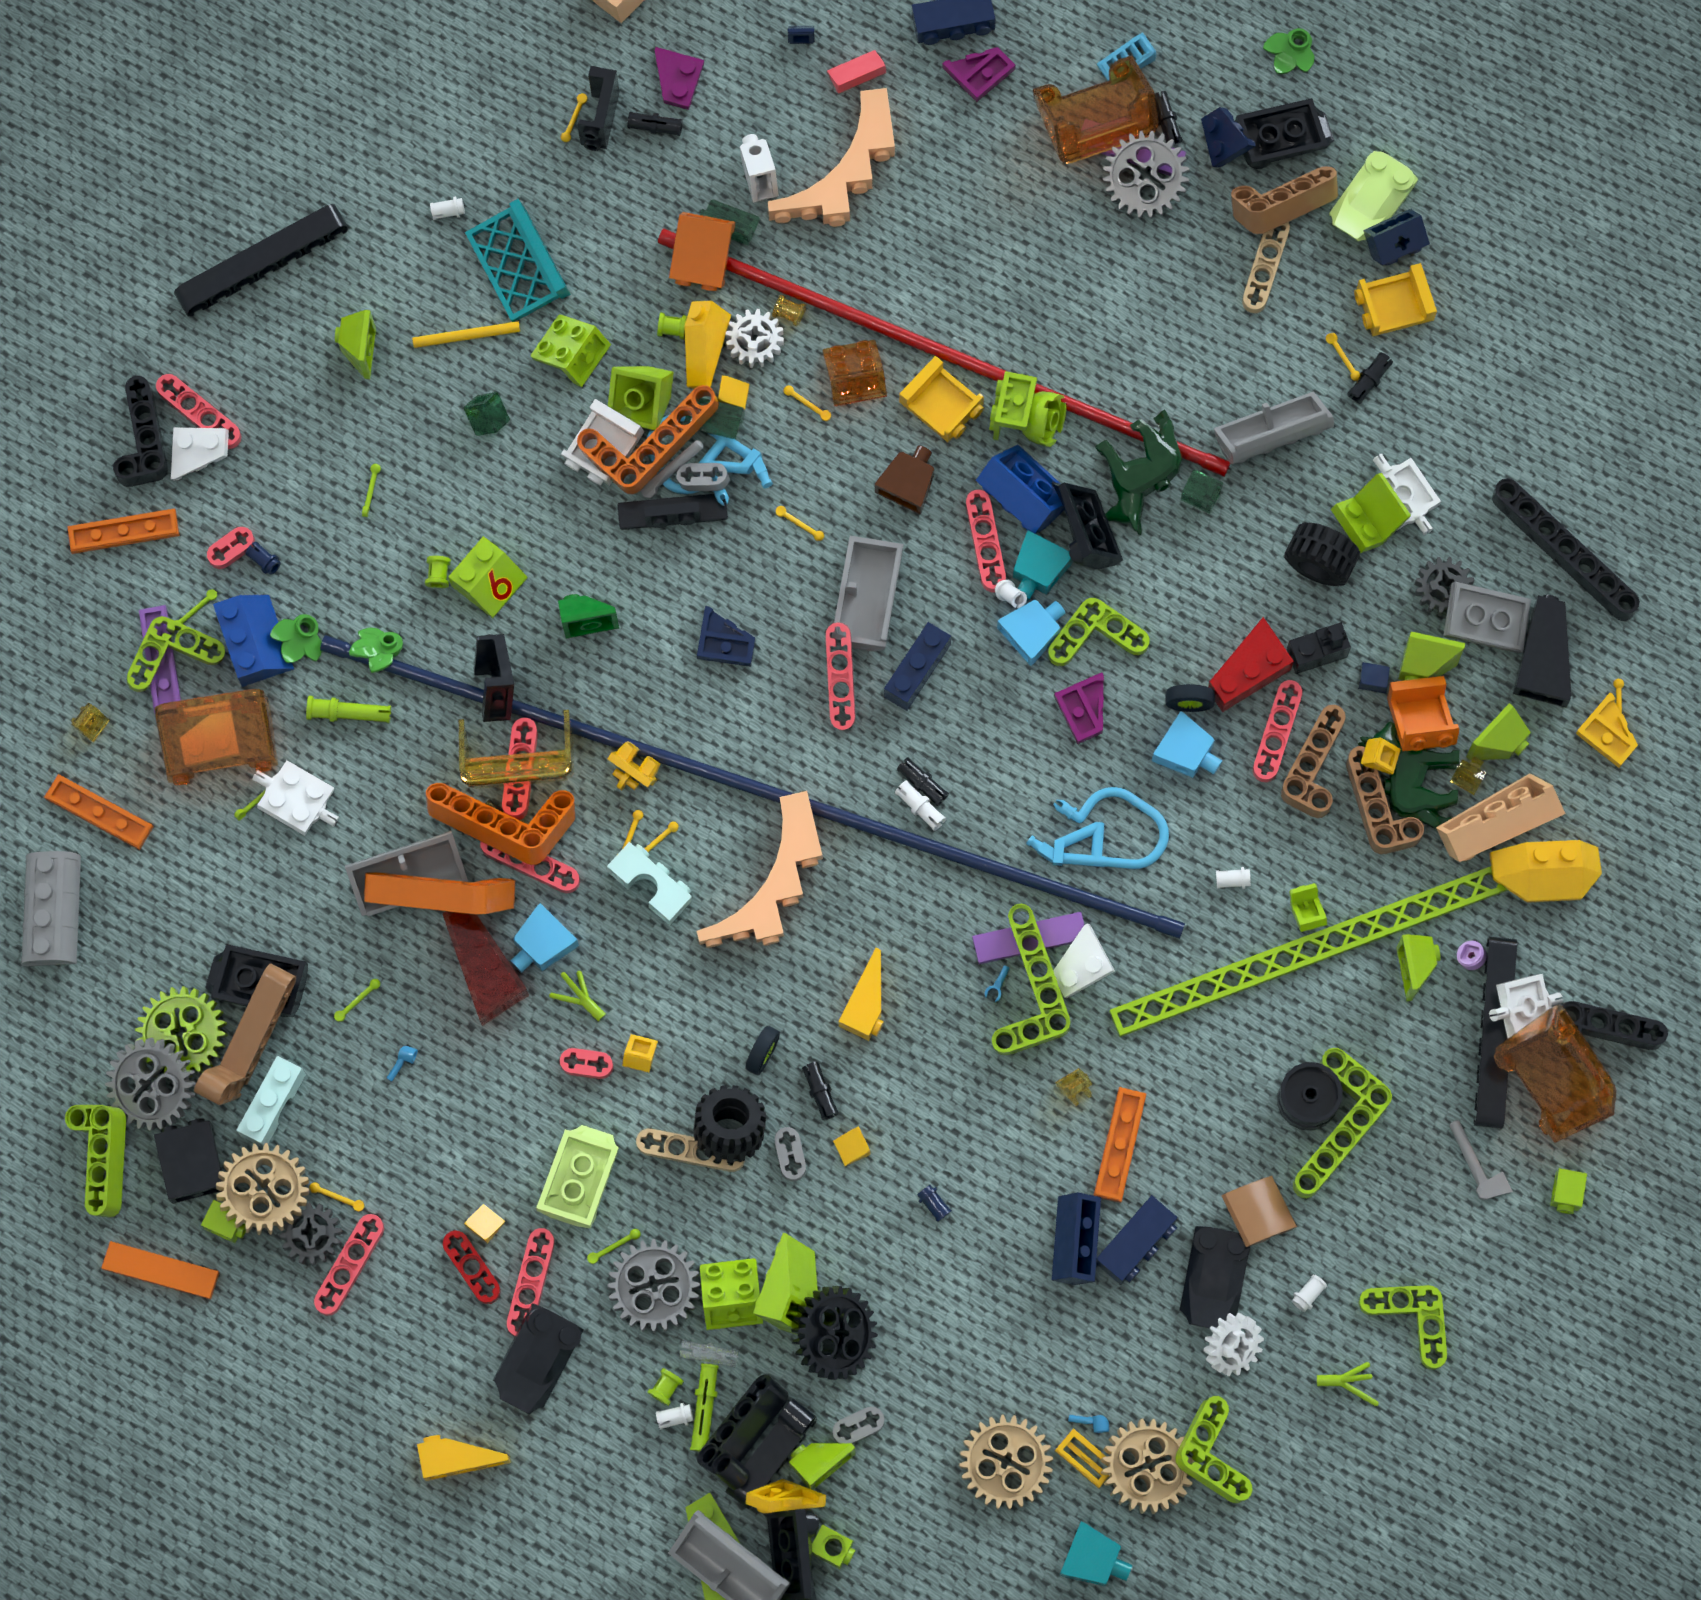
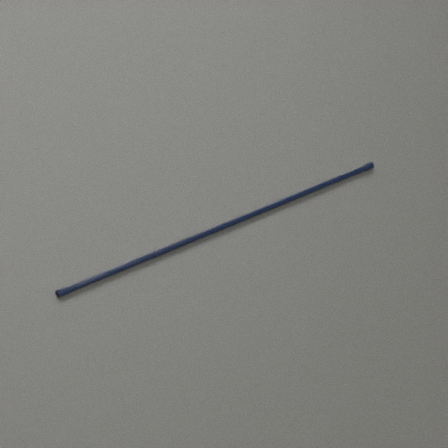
[320,635,1185,939]

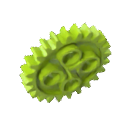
[135,986,228,1077]

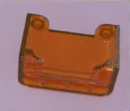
[1033,55,1159,163]
[154,689,278,785]
[1494,1004,1616,1143]

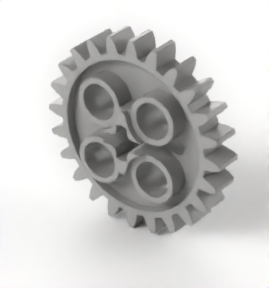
[1103,131,1190,218]
[105,1038,196,1130]
[607,1239,701,1333]

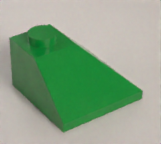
[558,594,619,639]

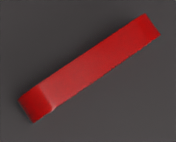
[443,1230,501,1304]

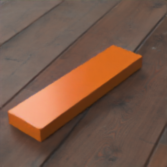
[67,508,180,554]
[44,774,154,850]
[1094,1087,1147,1203]
[101,1241,220,1300]

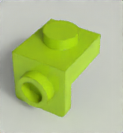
[1289,883,1327,932]

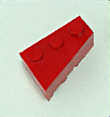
[1208,617,1294,712]

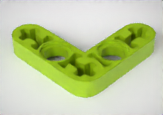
[1048,598,1150,666]
[126,616,225,692]
[1358,1285,1447,1370]
[1175,1396,1252,1503]

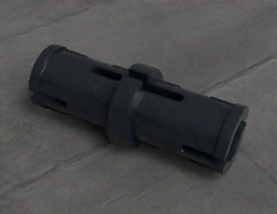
[1151,91,1183,144]
[627,111,683,136]
[1347,352,1393,404]
[897,757,949,807]
[802,1062,839,1120]

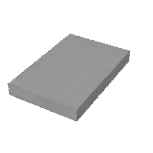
[1443,582,1531,653]

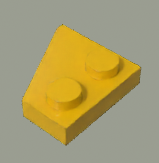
[1576,692,1638,768]
[746,1479,826,1513]

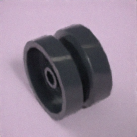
[1277,1062,1342,1130]

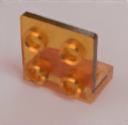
[823,340,887,406]

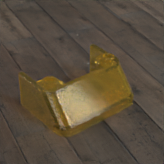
[458,710,575,789]

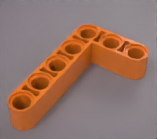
[577,385,719,494]
[426,783,575,865]
[364,872,516,914]

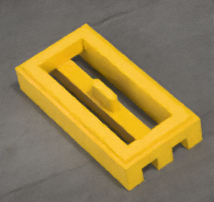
[1055,1428,1109,1489]

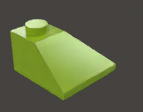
[335,310,376,379]
[608,366,674,430]
[1398,632,1465,681]
[1466,703,1531,760]
[1396,934,1441,1001]
[789,1443,856,1490]

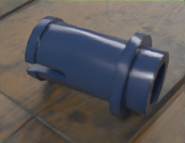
[245,542,281,575]
[917,1185,952,1222]

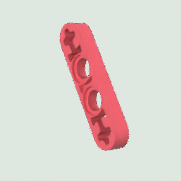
[156,374,241,449]
[966,490,1006,592]
[825,622,856,730]
[1253,680,1302,782]
[502,718,538,820]
[480,841,580,893]
[314,1214,384,1316]
[507,1228,555,1336]

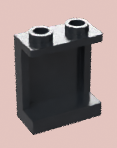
[577,66,620,151]
[474,634,514,722]
[154,1118,223,1204]

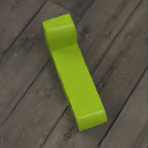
[65,1105,126,1218]

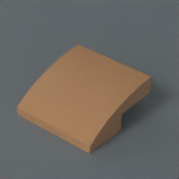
[1222,1176,1297,1247]

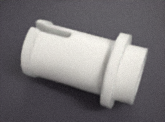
[430,196,465,220]
[995,580,1027,608]
[1216,867,1251,889]
[1292,1274,1327,1312]
[656,1403,694,1430]

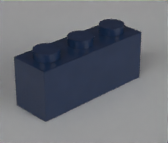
[912,0,996,45]
[884,622,951,711]
[1052,1192,1101,1285]
[1096,1195,1178,1285]

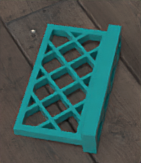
[465,199,571,322]

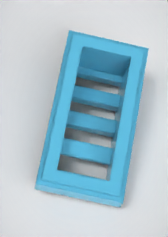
[1097,33,1156,86]

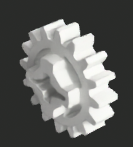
[726,309,784,368]
[1204,1313,1264,1376]

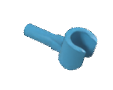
[985,965,1010,1003]
[387,1046,418,1081]
[1068,1415,1109,1433]

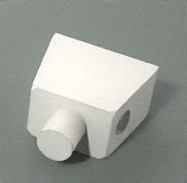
[740,134,779,203]

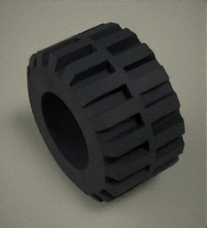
[1284,522,1360,586]
[693,1085,766,1163]

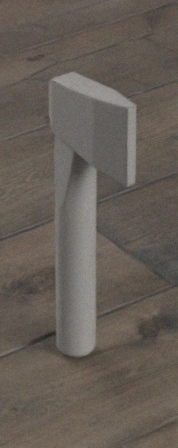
[630,440,703,498]
[1449,1120,1513,1200]

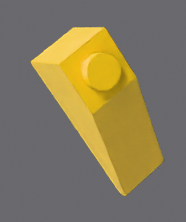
[685,301,731,389]
[838,948,884,1041]
[417,1435,511,1481]

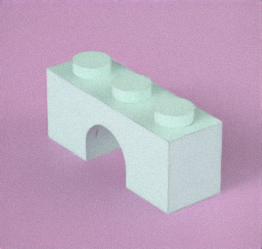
[607,842,692,926]
[236,1056,306,1147]

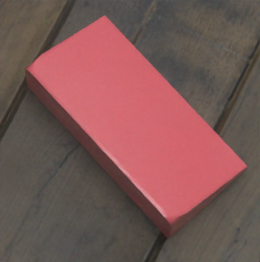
[827,50,886,94]

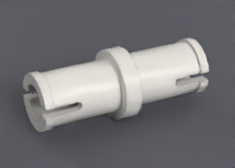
[895,780,946,831]

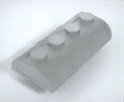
[1214,391,1334,464]
[831,536,904,651]
[345,831,468,917]
[21,851,81,966]
[668,1510,790,1600]

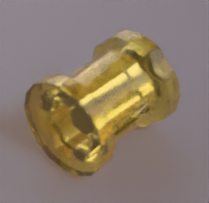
[772,294,806,327]

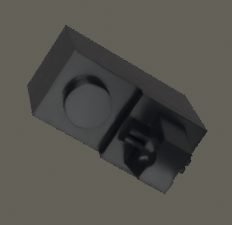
[1286,622,1351,674]

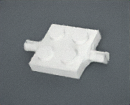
[1373,454,1441,535]
[252,760,339,836]
[1489,974,1563,1040]

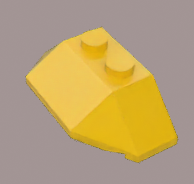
[1489,840,1602,902]

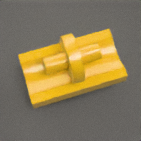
[607,741,660,791]

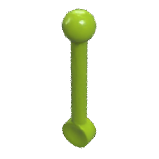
[362,463,381,517]
[174,589,217,630]
[234,789,266,821]
[334,979,381,1022]
[587,1229,641,1264]

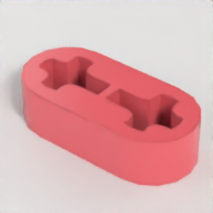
[207,527,255,569]
[560,1048,613,1079]

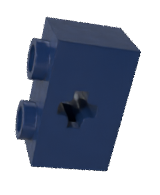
[1363,209,1430,266]

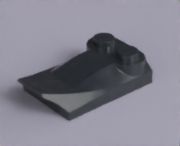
[1235,98,1334,169]
[1051,482,1123,569]
[205,944,308,1017]
[1179,1226,1250,1329]
[492,1303,584,1415]
[766,1508,819,1600]

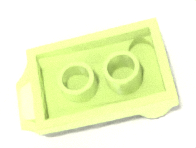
[1329,151,1418,241]
[536,1125,619,1228]

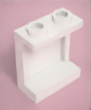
[561,399,644,486]

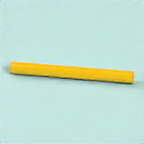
[412,321,520,348]

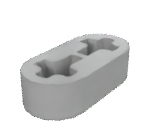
[676,463,730,491]
[775,1127,806,1181]
[832,1407,884,1444]

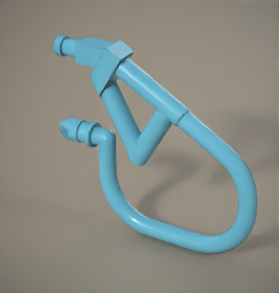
[646,415,773,506]
[1026,787,1169,869]

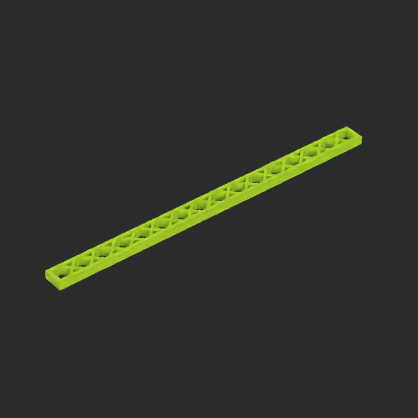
[1109,866,1508,1037]

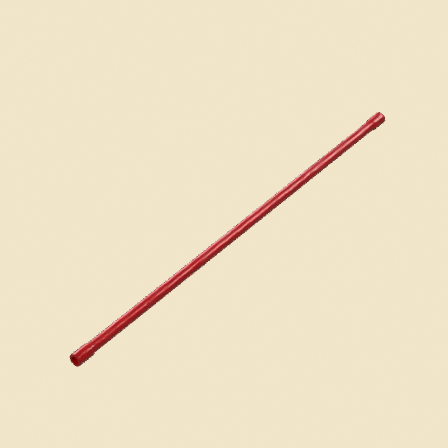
[658,228,1231,477]

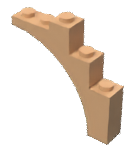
[768,88,895,227]
[697,791,823,948]

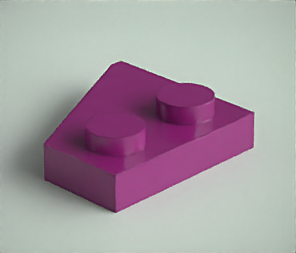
[655,47,704,110]
[942,47,1016,102]
[1054,672,1104,744]

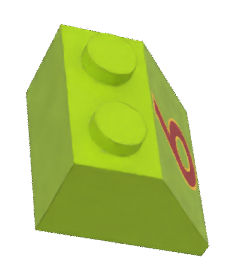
[448,536,528,618]

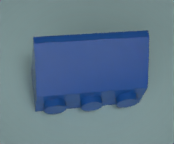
[976,444,1065,534]
[213,595,294,687]

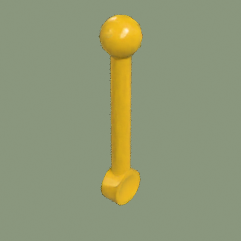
[561,93,587,142]
[1326,333,1361,381]
[783,385,831,421]
[776,506,824,541]
[1613,678,1624,715]
[616,810,643,856]
[644,821,679,852]
[309,1182,364,1212]

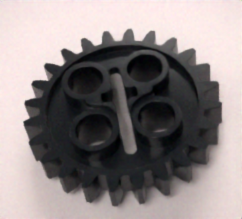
[791,1286,878,1380]

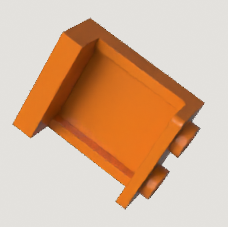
[669,212,736,291]
[1387,676,1460,751]

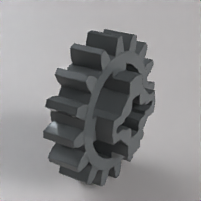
[1414,557,1475,617]
[279,1202,343,1266]

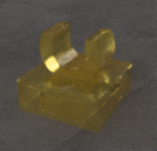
[71,703,110,742]
[1450,757,1486,795]
[1055,1068,1092,1106]

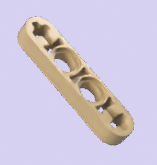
[1242,222,1290,313]
[636,1129,745,1172]

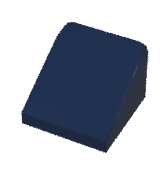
[788,26,815,44]
[1358,662,1390,693]

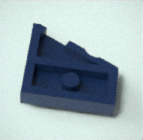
[1201,107,1256,168]
[697,606,756,667]

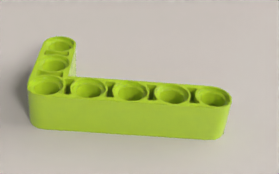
[991,903,1071,1056]
[1293,1048,1392,1199]

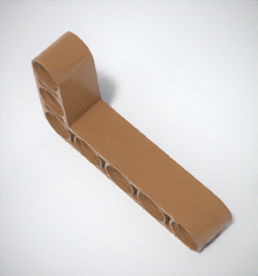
[194,964,296,1105]

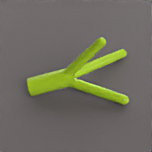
[549,971,606,1022]
[1317,1362,1379,1406]

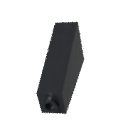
[1513,595,1571,708]

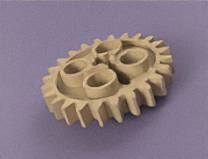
[216,1143,309,1235]
[959,1415,1053,1510]
[1101,1419,1194,1514]

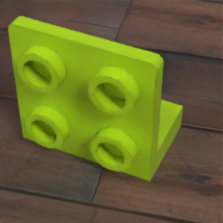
[531,314,611,387]
[989,371,1037,440]
[1330,473,1411,554]
[700,1258,763,1330]

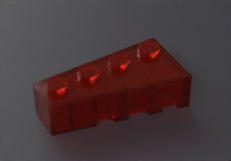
[442,911,529,1026]

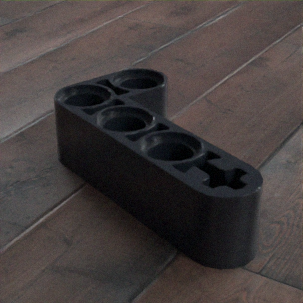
[113,376,168,487]
[1550,1001,1668,1058]
[697,1374,788,1490]
[725,1398,817,1510]

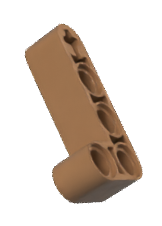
[1231,166,1338,234]
[1281,705,1346,818]
[1346,746,1424,854]

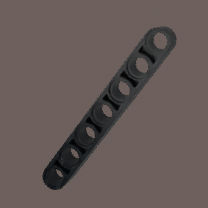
[174,204,349,317]
[1492,478,1640,621]
[1473,936,1517,1129]

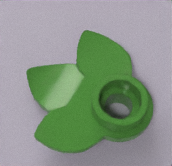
[1263,28,1314,74]
[270,614,322,663]
[349,628,403,673]

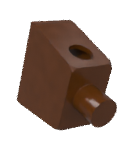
[875,445,934,515]

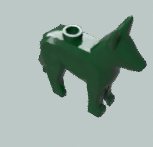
[1095,409,1182,536]
[1358,721,1459,830]

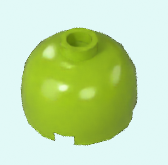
[1021,391,1066,447]

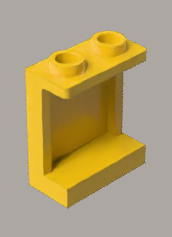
[1354,263,1437,336]
[899,356,984,442]

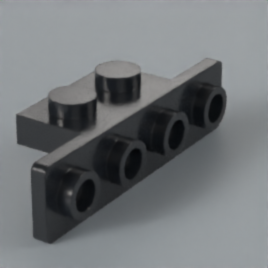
[618,493,728,530]

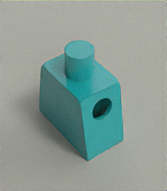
[1013,530,1073,601]
[1060,1522,1133,1586]

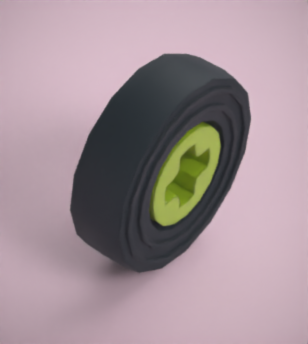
[1165,684,1215,712]
[745,1026,780,1075]

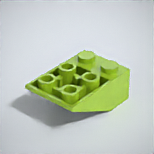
[753,1233,818,1335]

